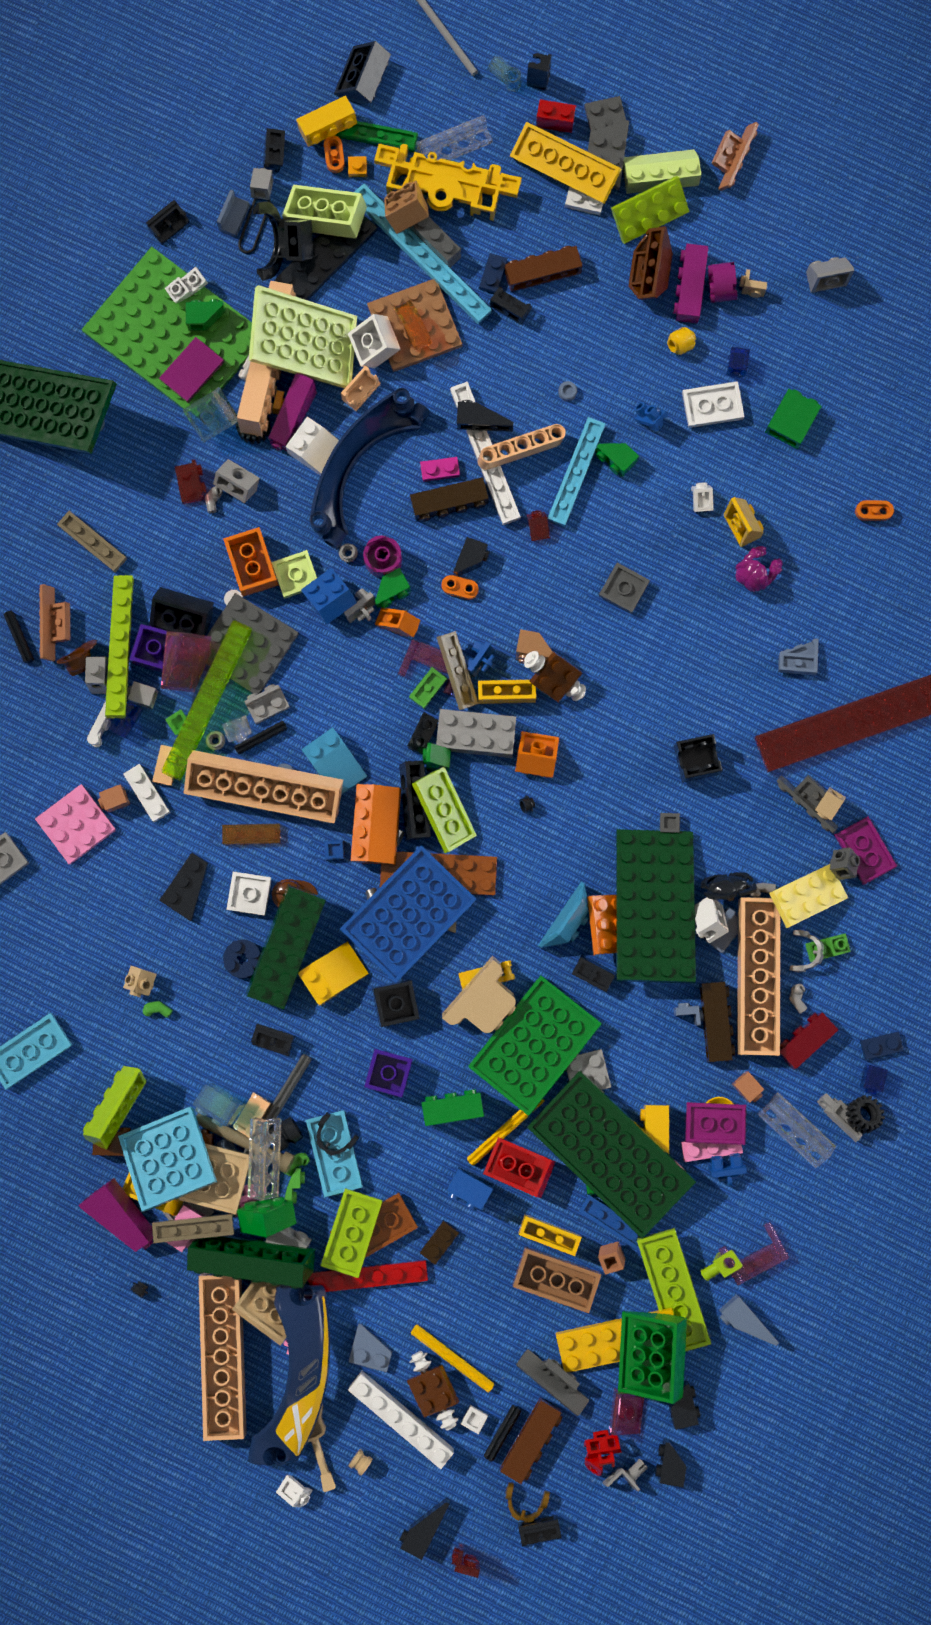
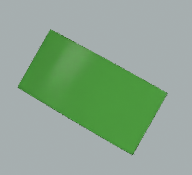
[805,933,851,962]
[285,1167,305,1204]

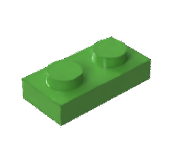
[409,667,447,709]

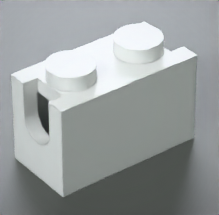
[695,897,729,943]

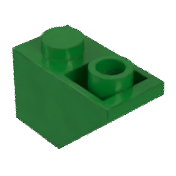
[186,299,225,331]
[595,443,639,477]
[375,567,411,609]
[423,743,451,772]

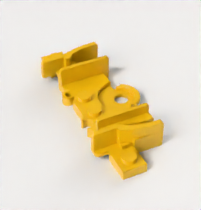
[374,144,522,221]

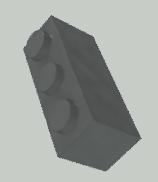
[410,217,461,268]

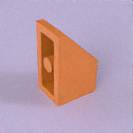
[375,607,421,637]

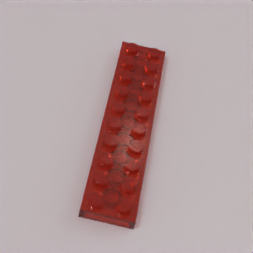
[754,675,931,773]

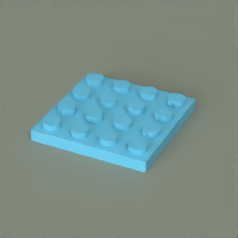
[118,1106,217,1212]

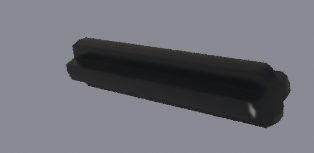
[3,610,34,663]
[234,721,287,754]
[484,1405,521,1462]

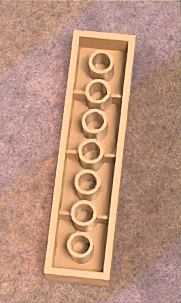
[237,281,296,438]
[184,750,343,823]
[737,897,780,1056]
[199,1273,246,1441]

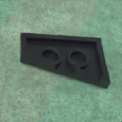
[159,853,208,922]

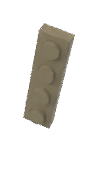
[57,511,127,573]
[437,631,478,710]
[152,1214,235,1243]

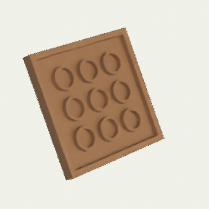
[367,279,462,372]

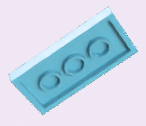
[0,1013,73,1090]
[306,1110,363,1197]

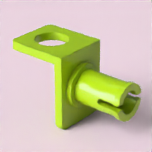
[701,1250,743,1281]

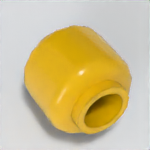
[667,327,696,355]

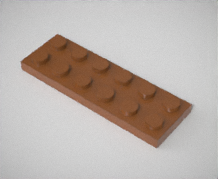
[380,852,497,896]

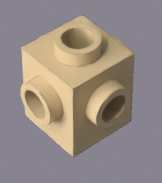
[123,966,156,997]

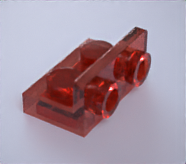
[175,459,207,504]
[451,1542,480,1578]

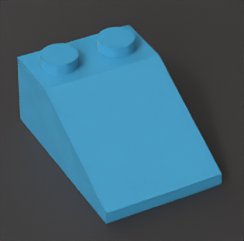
[301,727,367,795]

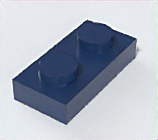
[479,253,508,294]
[860,1032,904,1060]

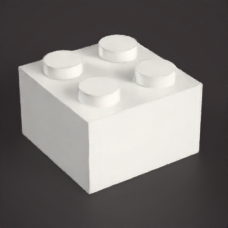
[348,314,401,368]

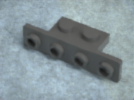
[777,774,838,833]
[516,1349,589,1416]

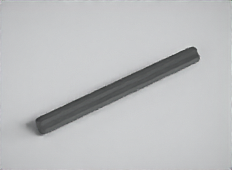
[243,1054,311,1158]

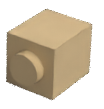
[815,787,846,820]

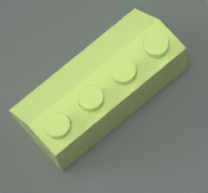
[623,149,701,194]

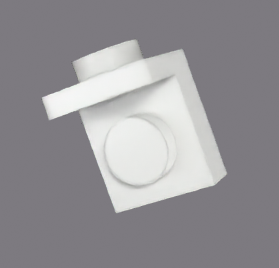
[691,482,713,512]
[276,1475,312,1507]

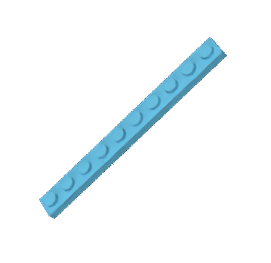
[354,184,492,324]

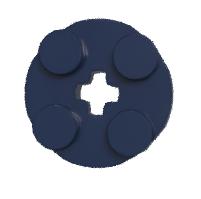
[223,939,261,978]

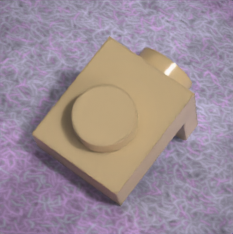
[739,269,767,298]

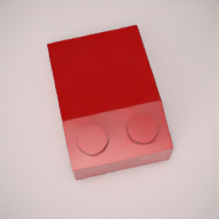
[483,1137,556,1198]

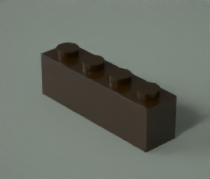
[410,477,488,522]
[699,982,735,1062]

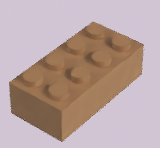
[513,1246,601,1313]

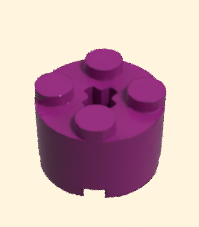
[708,262,737,303]
[363,535,402,578]

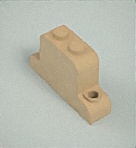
[442,956,516,1033]

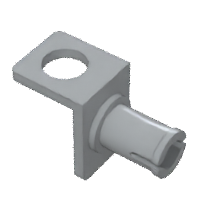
[602,1459,648,1491]

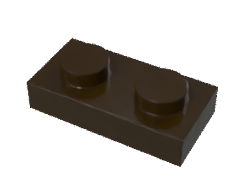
[420,1220,459,1265]

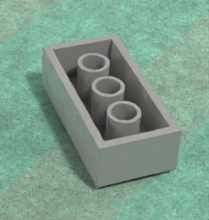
[436,709,516,758]

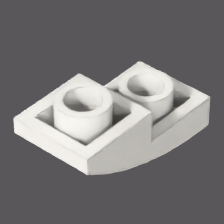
[165,267,208,304]

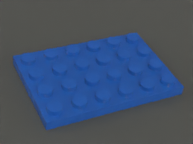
[340,845,477,983]

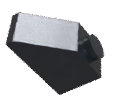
[453,537,490,577]

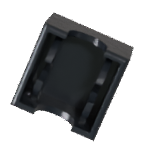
[674,734,723,783]

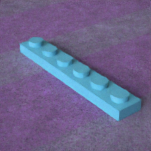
[547,417,605,527]

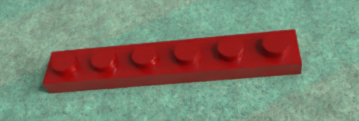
[308,1260,428,1292]

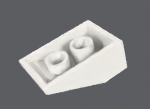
[286,417,339,476]

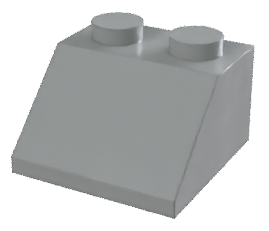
[806,257,854,293]

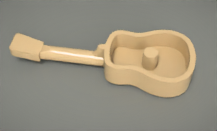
[308,1404,336,1492]

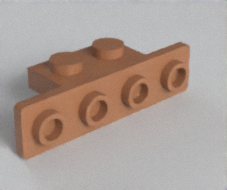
[711,122,759,191]
[39,584,70,662]

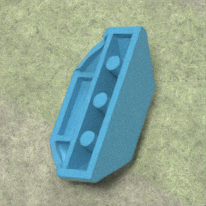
[537,881,589,949]

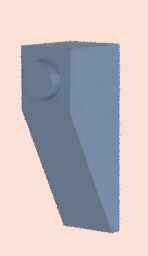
[719,1294,779,1346]

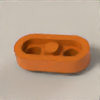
[324,136,345,173]
[855,500,894,521]
[441,575,479,600]

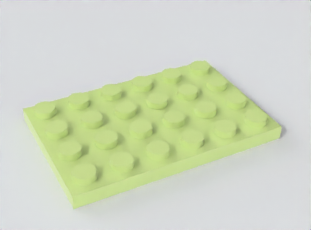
[249,285,357,388]

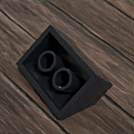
[334,41,391,105]
[149,587,214,645]

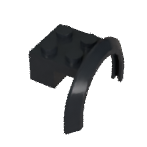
[253,202,314,281]

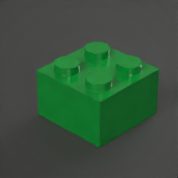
[237,1195,296,1237]

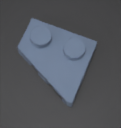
[778,639,818,675]
[349,1323,392,1372]

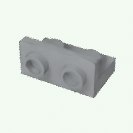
[244,684,290,724]

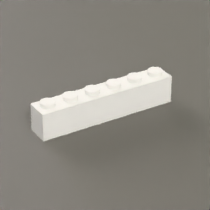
[348,1370,454,1469]

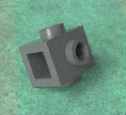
[830,848,860,880]

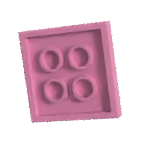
[35,784,116,865]

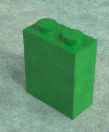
[765,389,821,450]

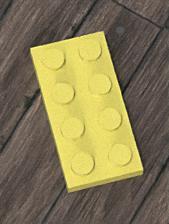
[769,864,848,928]

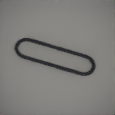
[238,198,271,254]

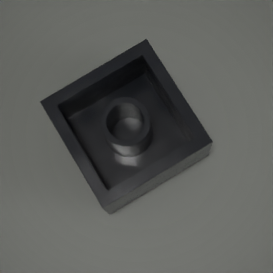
[371,979,419,1027]

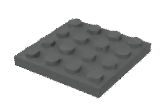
[194,593,299,694]

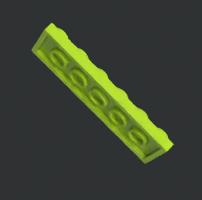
[637,1228,711,1352]

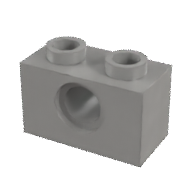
[213,459,260,503]

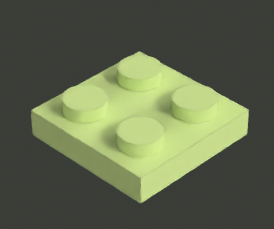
[272,550,317,599]

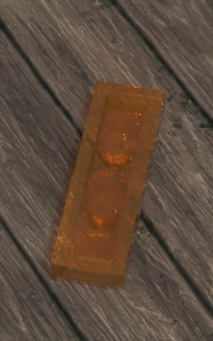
[222,824,281,845]

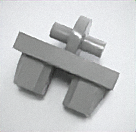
[344,588,375,623]

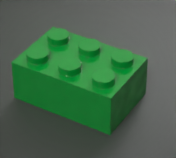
[421,1089,484,1126]

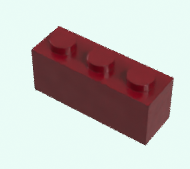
[780,1012,838,1069]

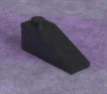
[457,400,514,432]
[399,1498,450,1560]

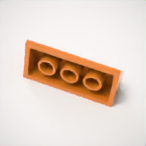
[351,784,401,864]

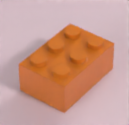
[223,527,279,597]

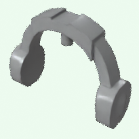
[790,930,824,972]

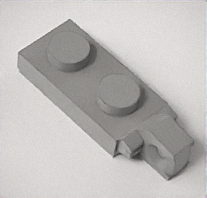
[817,1093,863,1142]

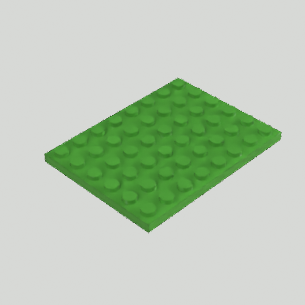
[81,246,252,420]

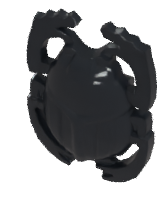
[700,872,757,901]

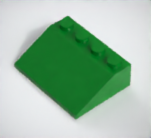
[618,1311,687,1404]

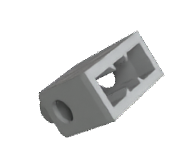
[85,657,109,694]

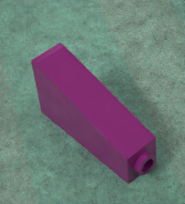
[269,373,317,451]
[78,1178,154,1252]

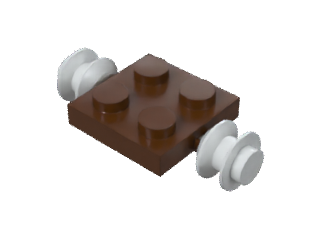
[524,651,586,703]
[407,1351,460,1430]

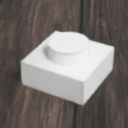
[461,1405,488,1434]

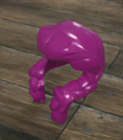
[735,546,783,592]

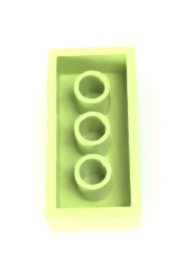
[282,185,367,238]

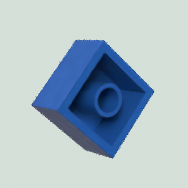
[301,568,357,625]
[446,1167,493,1211]

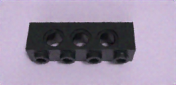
[399,760,431,841]

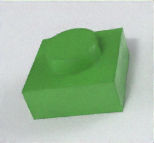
[165,709,191,735]

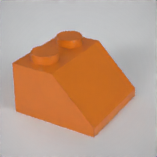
[515,731,559,778]

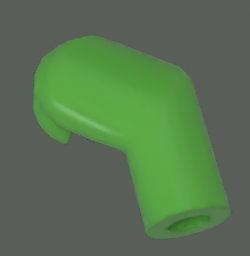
[142,1001,173,1018]
[284,1153,310,1177]

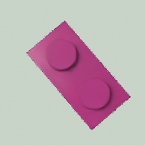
[420,457,460,482]

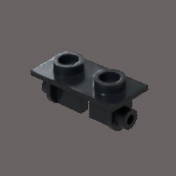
[407,712,439,755]

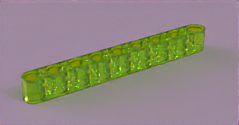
[162,620,252,781]

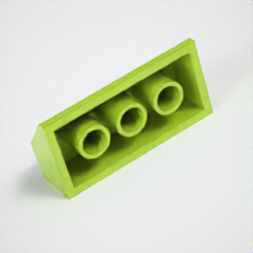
[83,1066,146,1150]

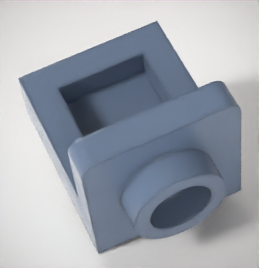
[674,1003,704,1026]

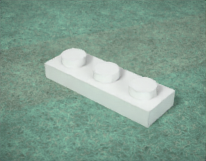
[124,764,170,823]

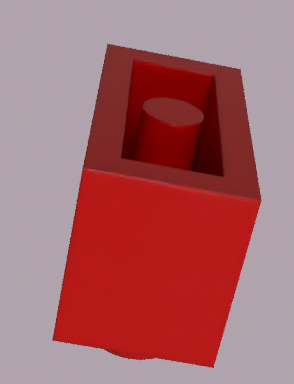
[536,99,576,133]

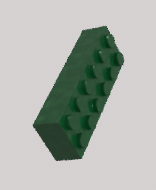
[246,884,326,1009]
[187,1236,315,1289]

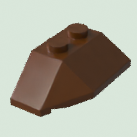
[628,226,673,300]

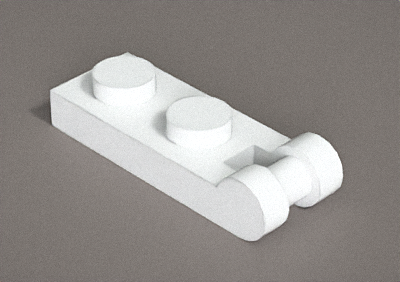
[87,701,111,748]

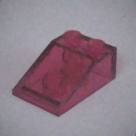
[161,631,211,692]

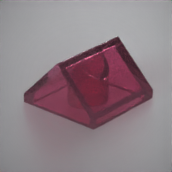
[609,1388,644,1436]

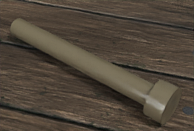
[196,1112,295,1174]

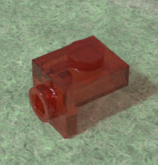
[527,510,550,541]

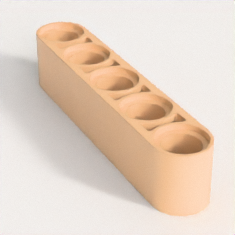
[477,424,566,470]

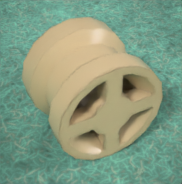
[348,1449,373,1476]

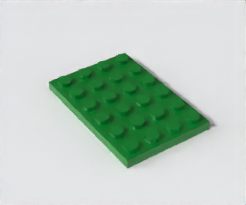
[468,975,602,1116]

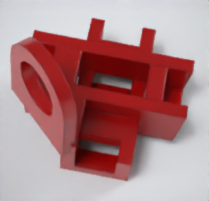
[584,1430,622,1476]

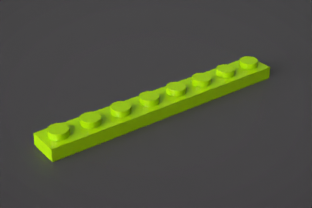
[105,575,134,718]

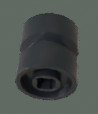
[267,1116,303,1152]

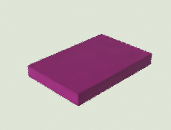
[159,337,224,403]
[834,816,897,885]
[685,1102,746,1145]

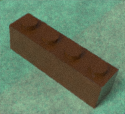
[505,246,582,292]
[500,1397,563,1484]

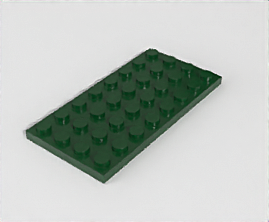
[0,360,117,454]
[616,829,696,984]
[527,1070,696,1239]

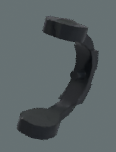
[316,1112,360,1156]

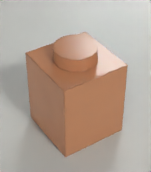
[98,784,130,813]
[731,1071,764,1102]
[598,1241,626,1274]

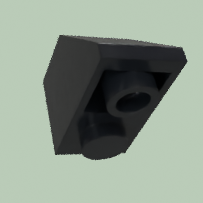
[669,1381,701,1430]
[655,1438,686,1488]

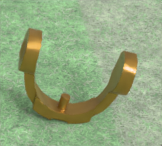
[505,1482,550,1522]

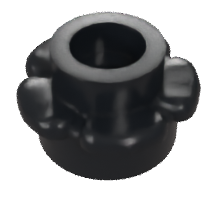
[519,795,535,814]
[130,1281,149,1299]

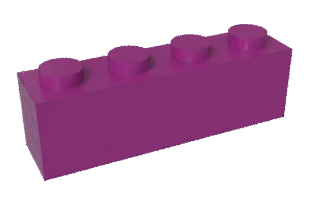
[673,243,709,324]

